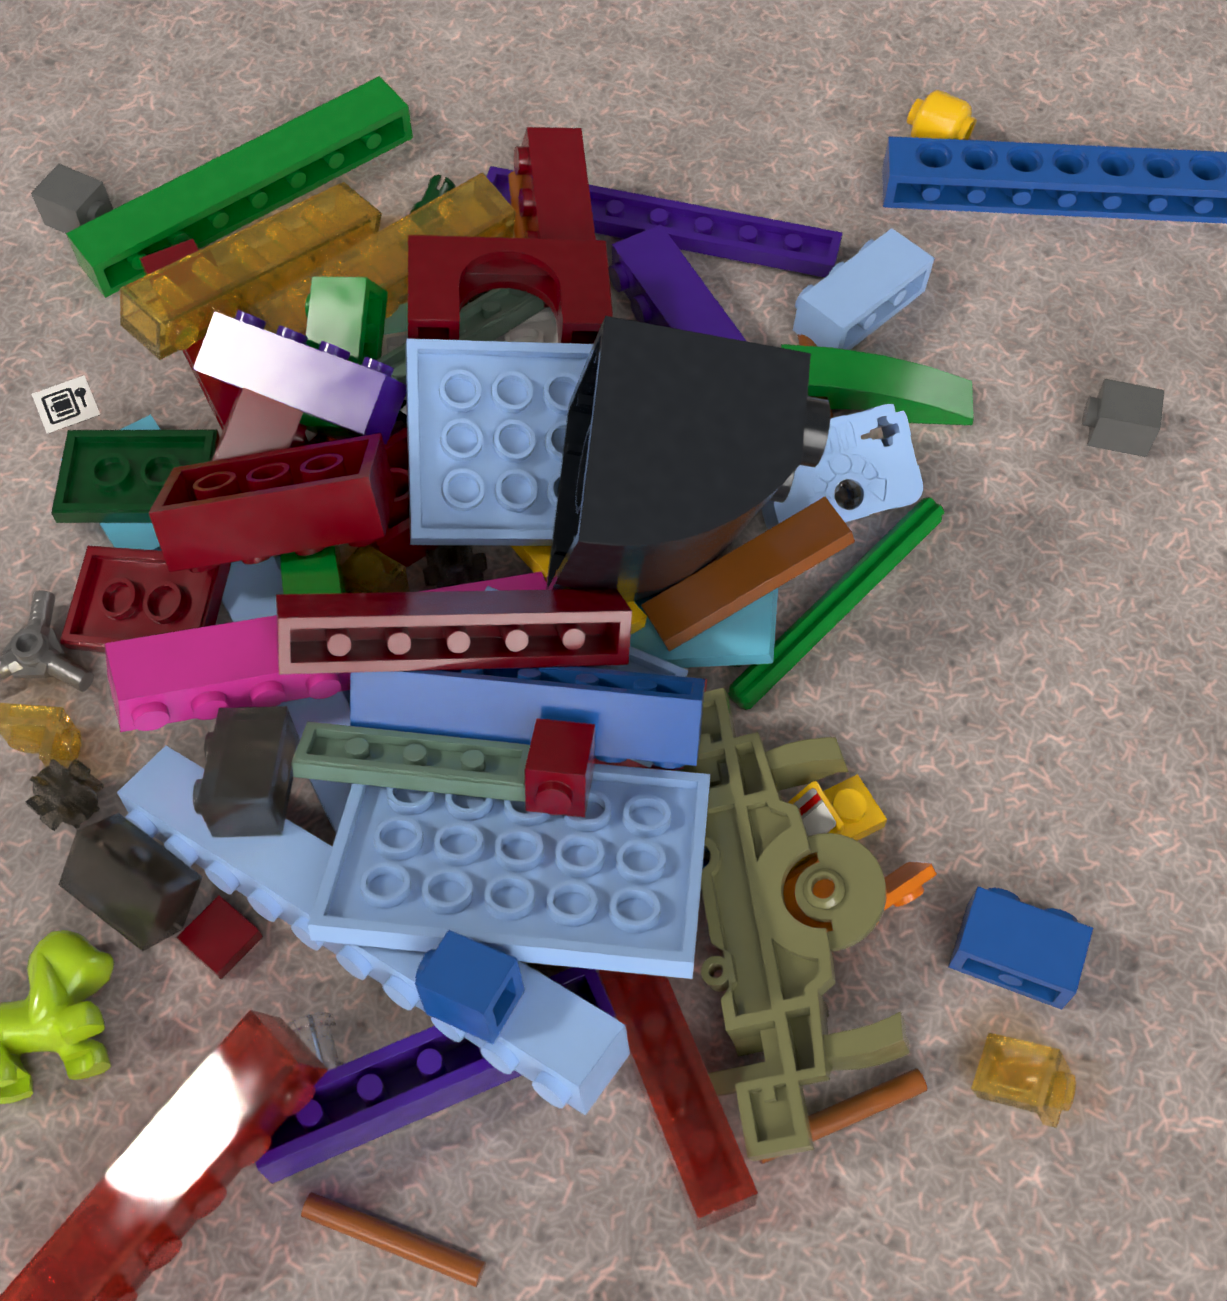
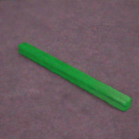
[728,497,944,710]

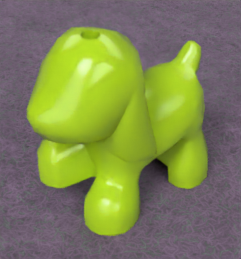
[0,930,114,1104]

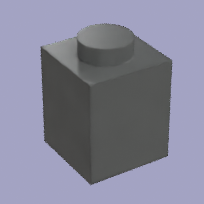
[31,164,113,234]
[1082,379,1165,457]

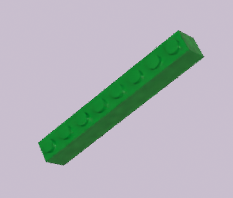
[66,76,413,298]

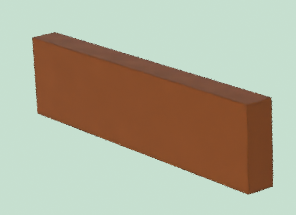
[641,497,855,652]

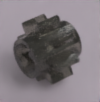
[422,545,488,589]
[26,758,104,831]

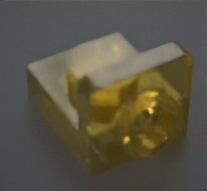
[0,703,81,779]
[971,1032,1076,1128]

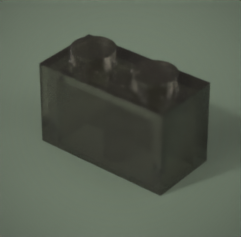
[193,706,300,838]
[58,813,203,951]

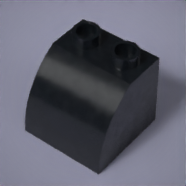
[546,316,830,602]

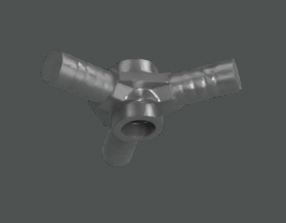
[0,590,94,692]

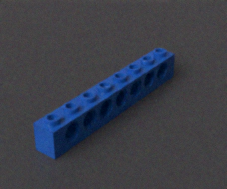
[882,136,1227,224]

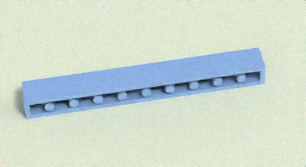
[117,746,630,1115]

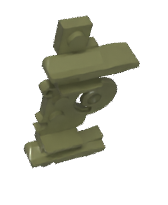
[675,688,910,1162]

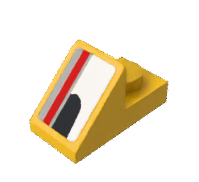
[787,774,887,873]

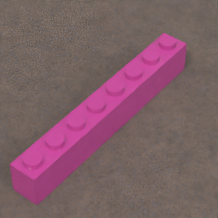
[105,571,546,732]

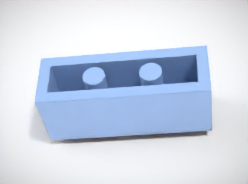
[793,228,935,350]

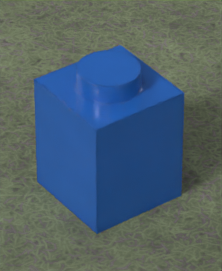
[414,930,525,1044]

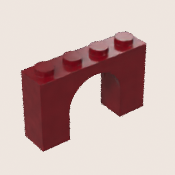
[408,235,613,344]

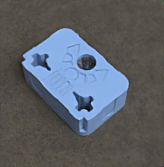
[762,404,923,530]

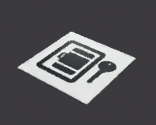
[32,375,100,434]

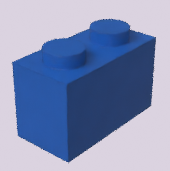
[948,886,1093,1010]

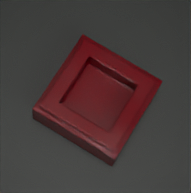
[176,895,263,980]

